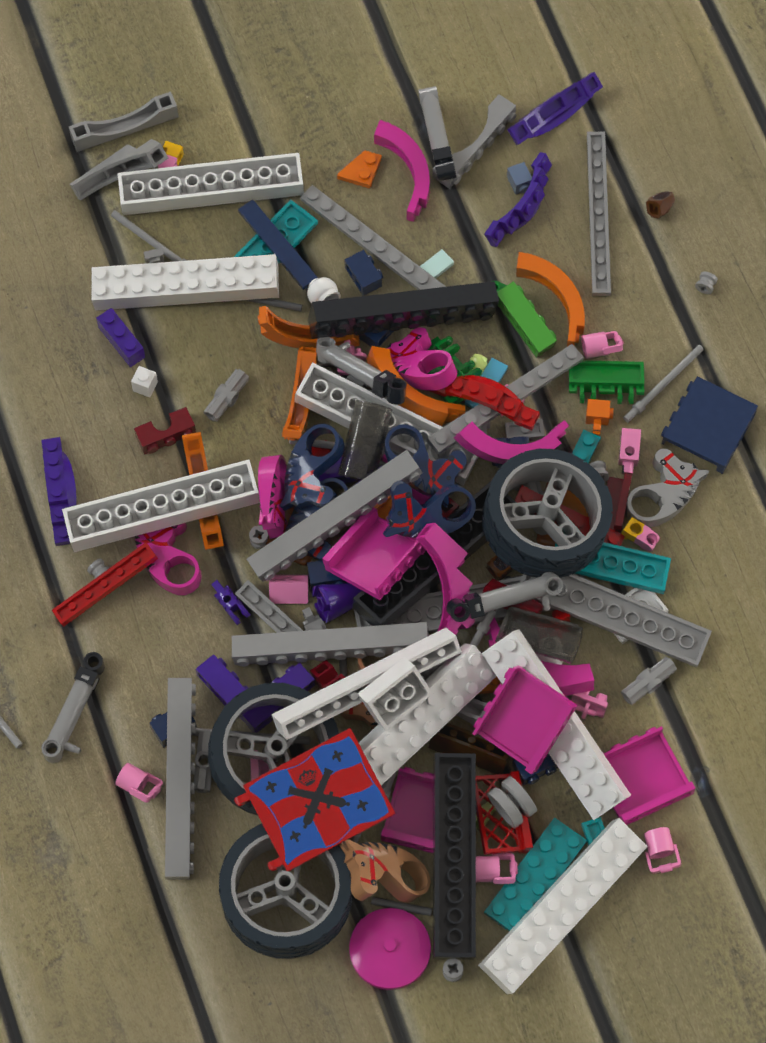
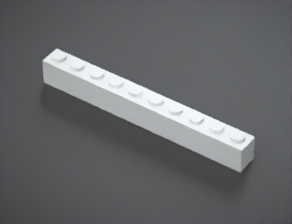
[272,628,461,740]

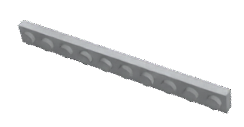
[587,132,611,296]
[300,185,446,290]
[426,344,584,455]

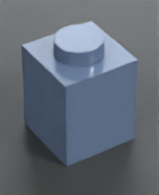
[507,162,532,195]

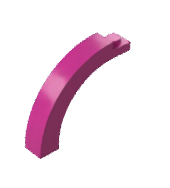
[374,120,430,222]
[453,420,569,464]

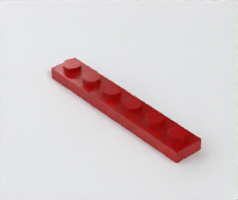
[514,485,625,546]
[52,542,158,627]

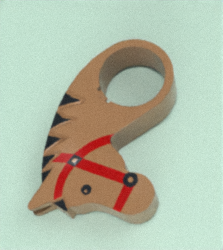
[340,839,431,903]

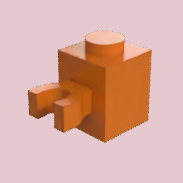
[585,399,614,436]

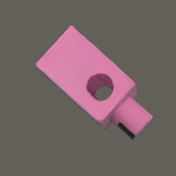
[618,428,641,475]

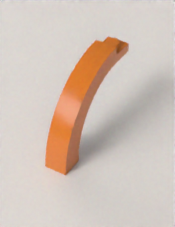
[516,252,585,347]
[258,306,360,348]
[282,346,318,441]
[366,346,466,426]
[182,432,224,550]

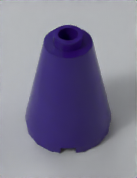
[312,583,362,623]

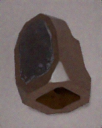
[646,191,675,218]
[486,556,513,581]

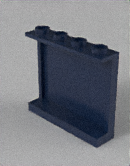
[661,376,758,474]

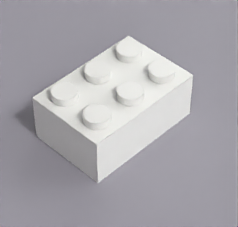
[358,657,433,731]

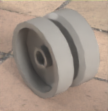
[487,776,537,829]

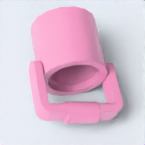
[581,331,624,359]
[115,763,163,803]
[644,827,681,874]
[476,853,518,884]

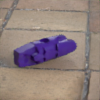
[211,580,250,625]

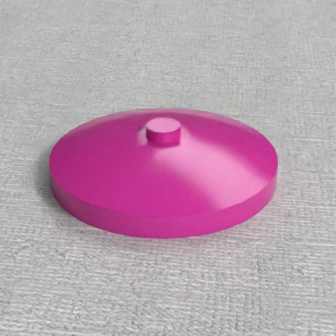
[349,908,431,990]

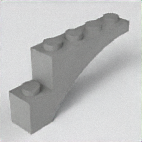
[70,139,168,200]

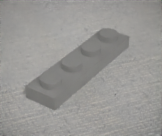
[235,580,303,633]

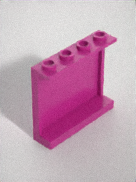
[322,507,426,600]
[472,665,578,774]
[603,726,696,825]
[381,767,433,853]

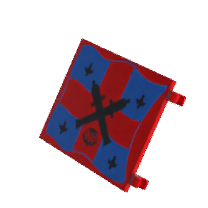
[234,728,396,871]

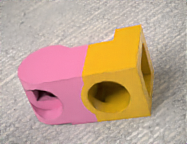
[158,141,184,168]
[621,517,660,552]

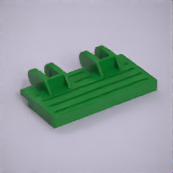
[426,336,482,404]
[568,360,645,405]

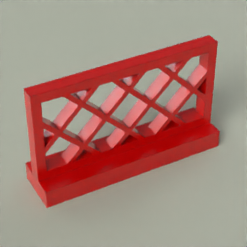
[476,771,533,855]

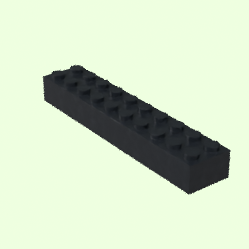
[308,281,499,339]
[353,480,517,626]
[433,753,476,960]

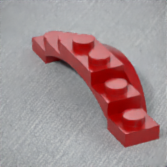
[429,372,540,431]

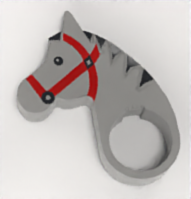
[625,449,709,528]

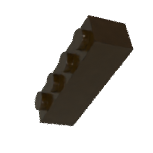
[428,723,510,774]

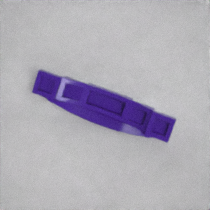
[507,72,603,145]
[484,152,552,247]
[41,437,77,546]

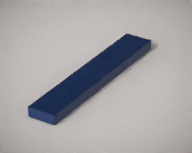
[238,199,318,290]

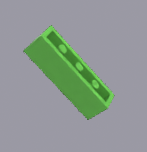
[497,281,557,358]

